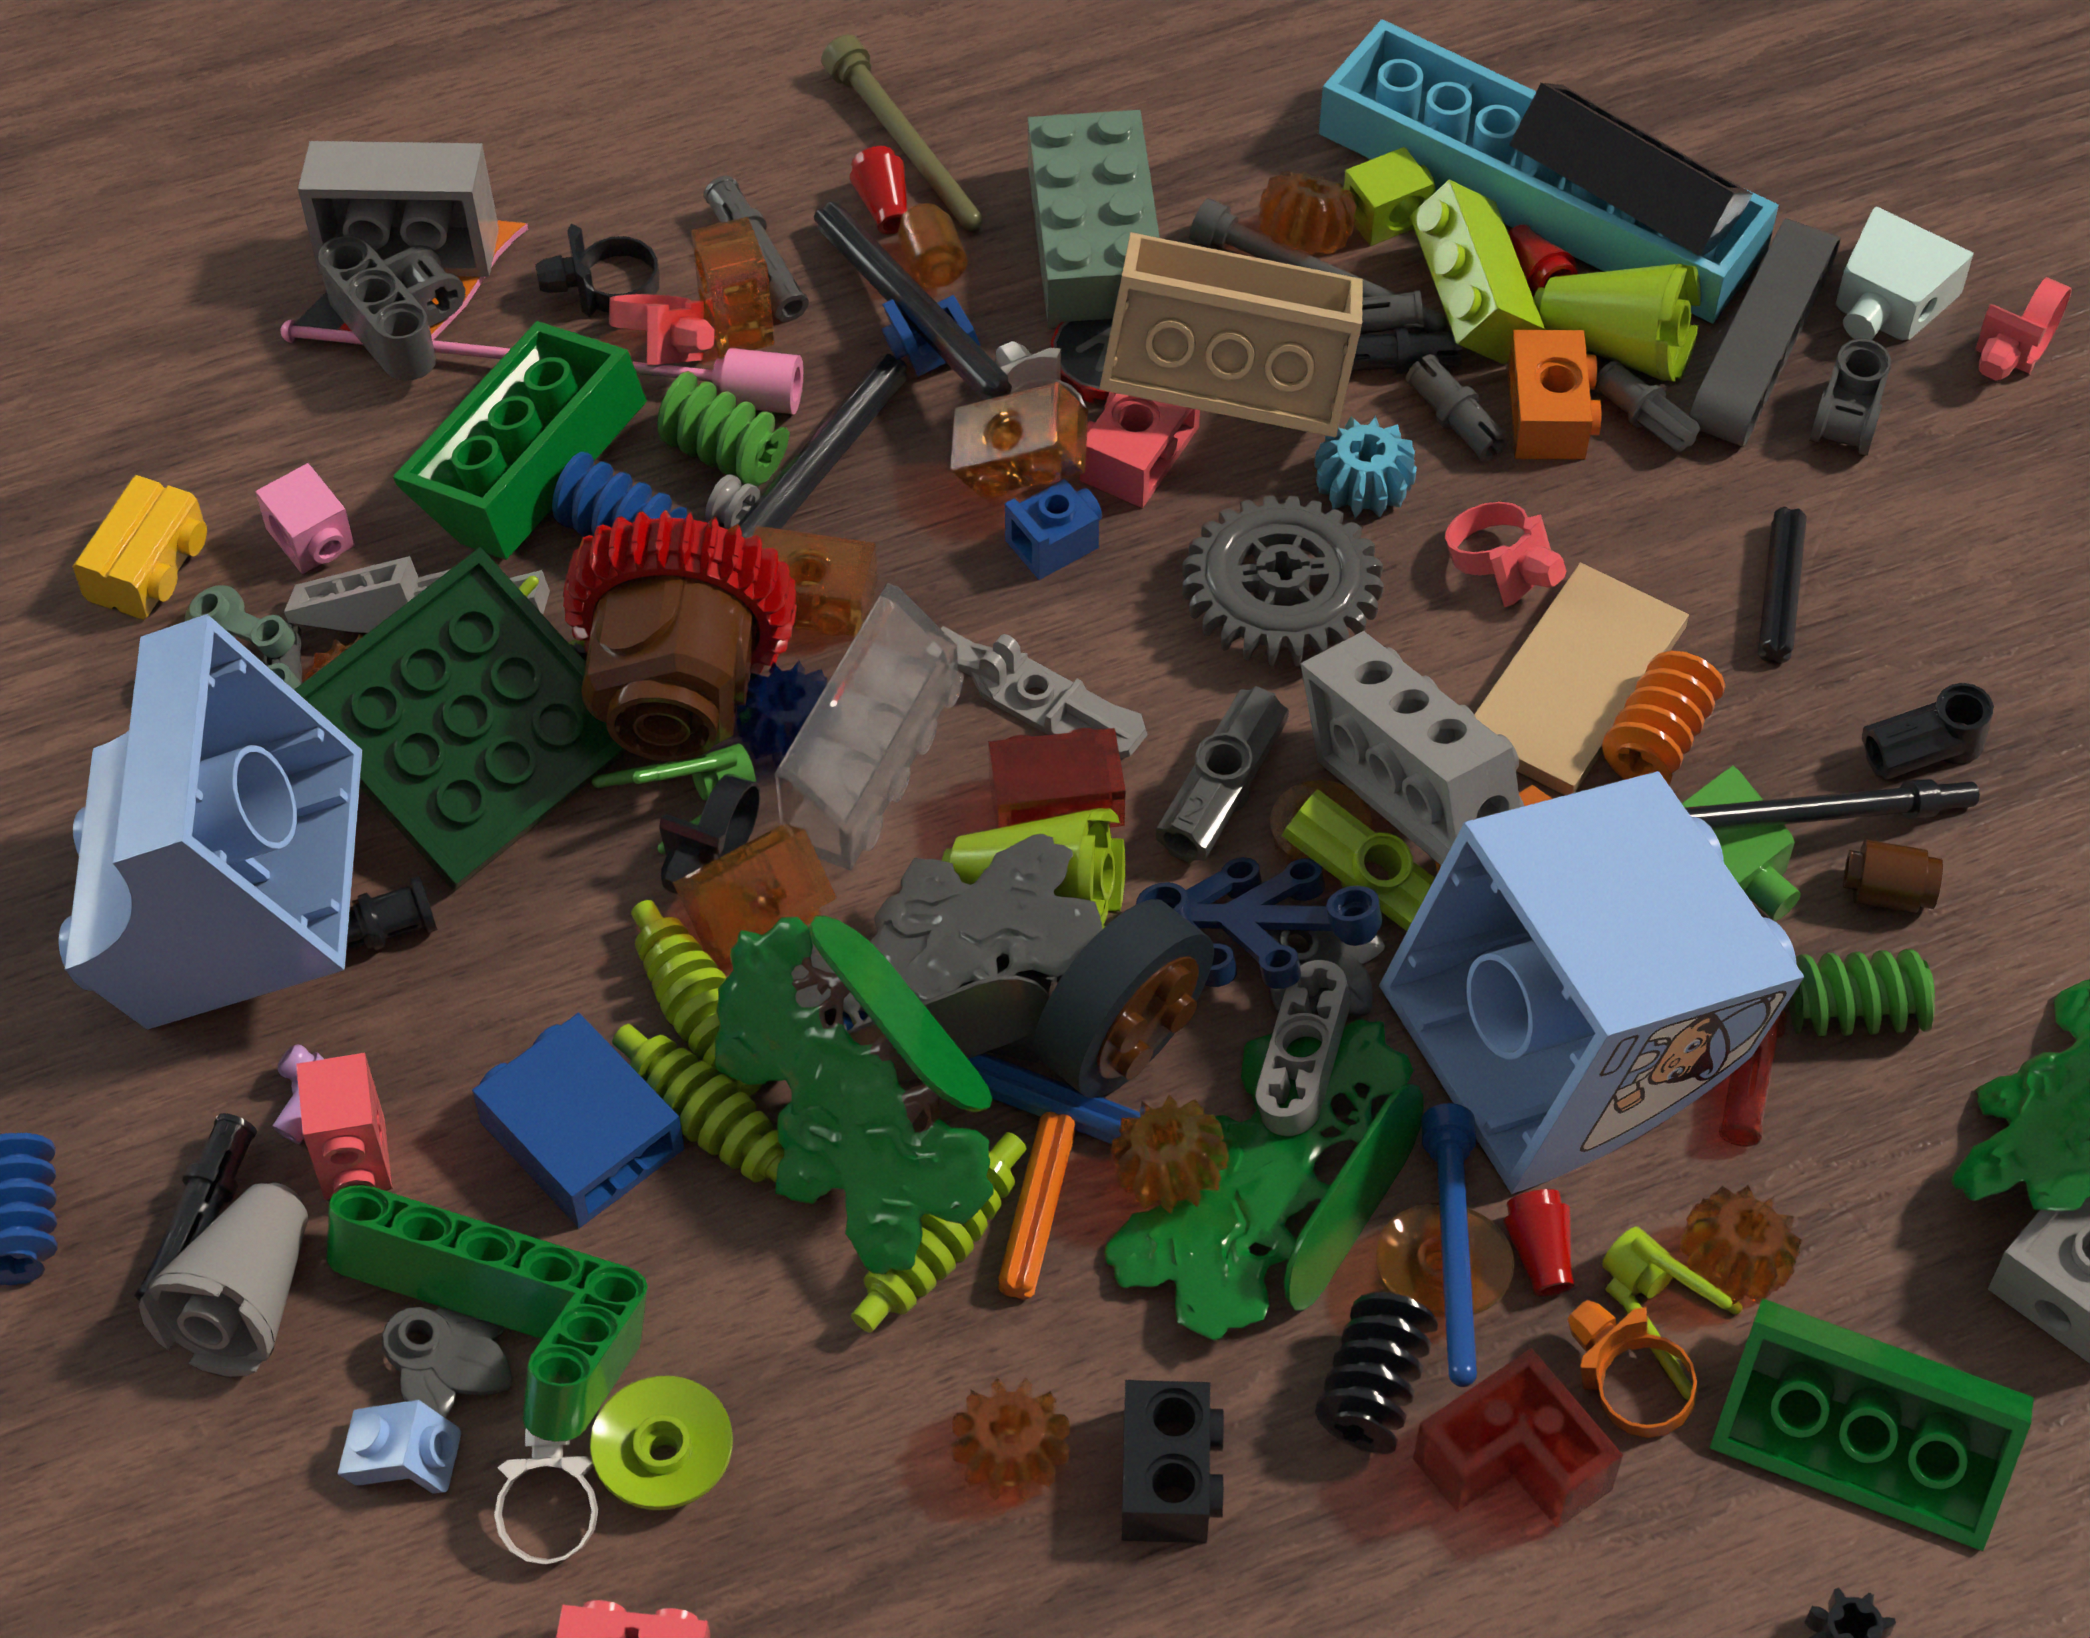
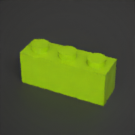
[1410,179,1545,365]

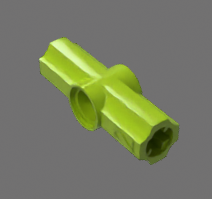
[1281,789,1435,931]

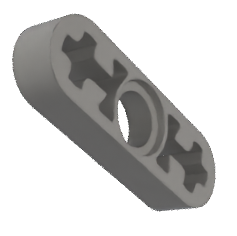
[1256,960,1351,1136]

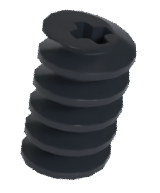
[1315,1292,1438,1455]

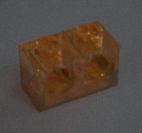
[691,216,775,359]

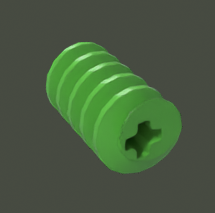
[657,371,790,487]
[1789,949,1935,1037]

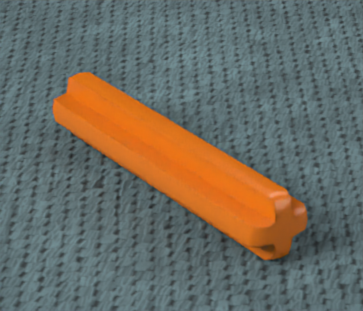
[998,1112,1075,1300]

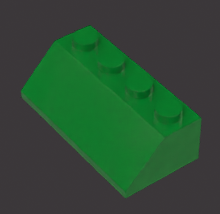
[393,321,647,560]
[1709,1298,2034,1551]

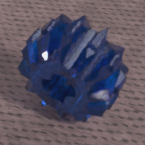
[736,660,842,769]

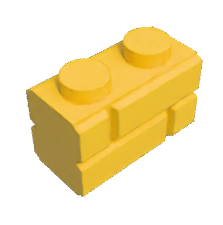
[72,475,207,620]

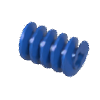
[552,452,687,537]
[0,1133,57,1285]

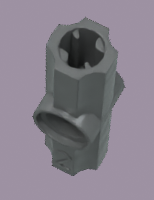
[1156,686,1289,863]

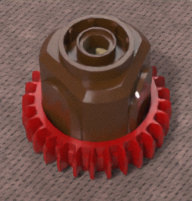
[563,510,797,761]

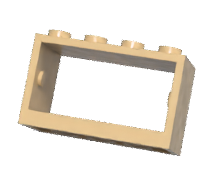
[1099,232,1363,437]

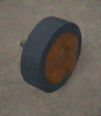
[1034,899,1214,1098]

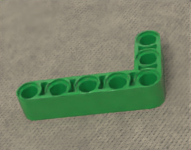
[326,1185,648,1442]

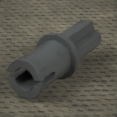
[1595,360,1700,452]

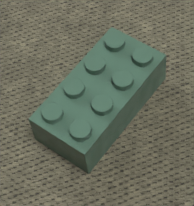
[1028,110,1160,329]

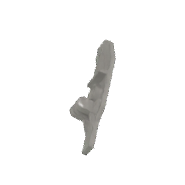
[925,626,1148,763]

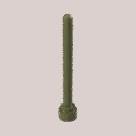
[821,34,982,231]

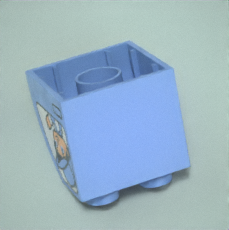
[1379,771,1804,1194]

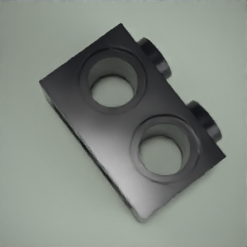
[1121,1380,1224,1543]

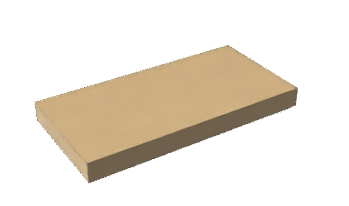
[1474,562,1689,795]

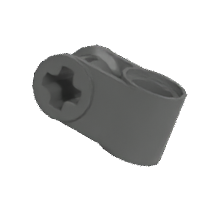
[1809,339,1891,456]

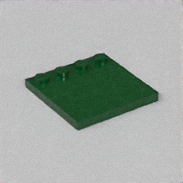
[294,547,627,892]

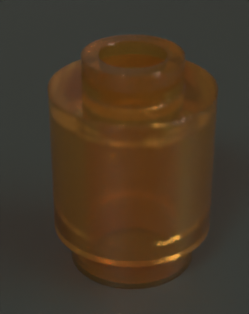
[898,203,968,288]

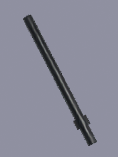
[1685,779,1980,831]

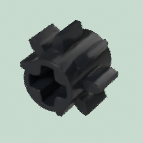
[1804,1588,1896,1638]

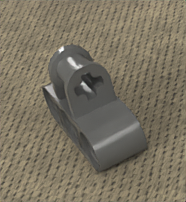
[318,235,465,381]

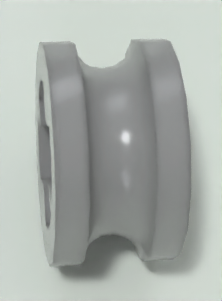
[705,474,760,529]

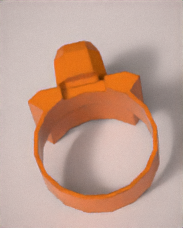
[1567,1300,1698,1438]

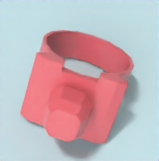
[1975,277,2072,381]
[609,294,714,365]
[1445,501,1566,608]

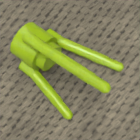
[1602,1226,1743,1400]

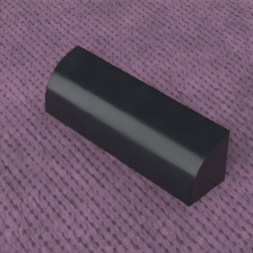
[1509,83,1753,256]

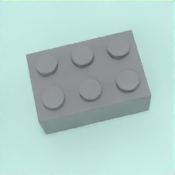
[298,141,499,277]

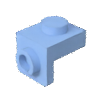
[338,1400,461,1494]

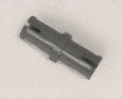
[1405,354,1510,462]

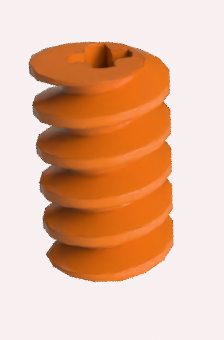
[1602,651,1726,785]

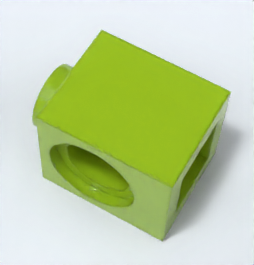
[1342,146,1435,247]

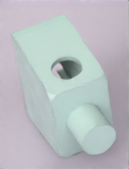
[1836,206,1974,340]

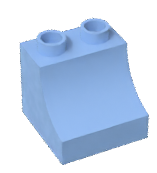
[59,614,362,1030]

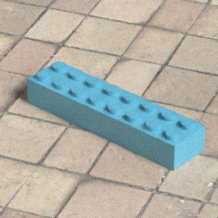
[1319,19,1779,324]

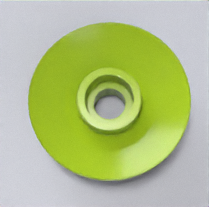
[590,1376,733,1510]

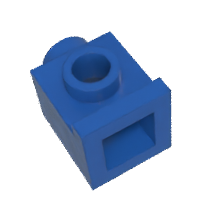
[1005,479,1102,580]

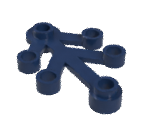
[1136,857,1382,989]

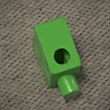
[1682,765,1801,921]

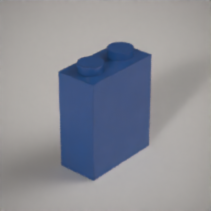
[472,1012,685,1228]

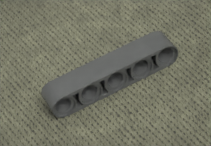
[1689,218,1841,447]

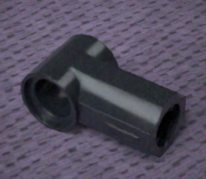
[1861,683,1994,780]

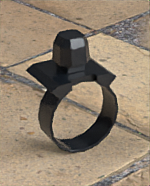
[535,223,660,317]
[659,774,761,896]

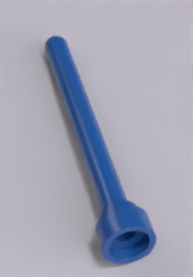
[1421,1103,1477,1387]

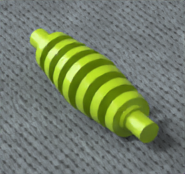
[631,900,762,1096]
[612,1024,784,1183]
[851,1132,1027,1333]

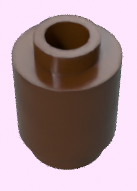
[1843,840,1943,913]

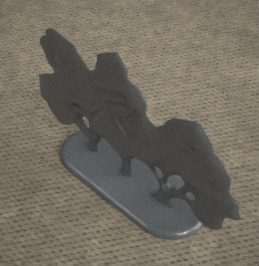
[791,834,1103,1085]

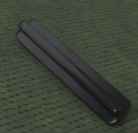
[1758,506,1807,664]

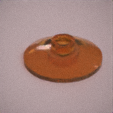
[1376,1203,1514,1318]

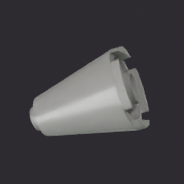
[139,1183,308,1377]

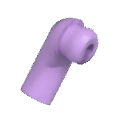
[272,1045,324,1145]

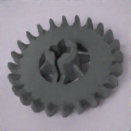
[1182,496,1384,667]

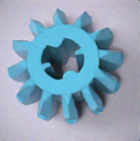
[1314,415,1417,518]

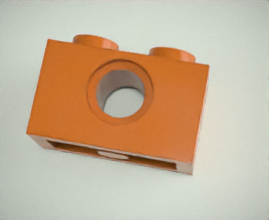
[1507,330,1601,459]

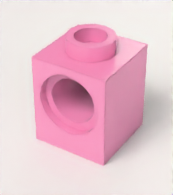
[255,463,354,575]

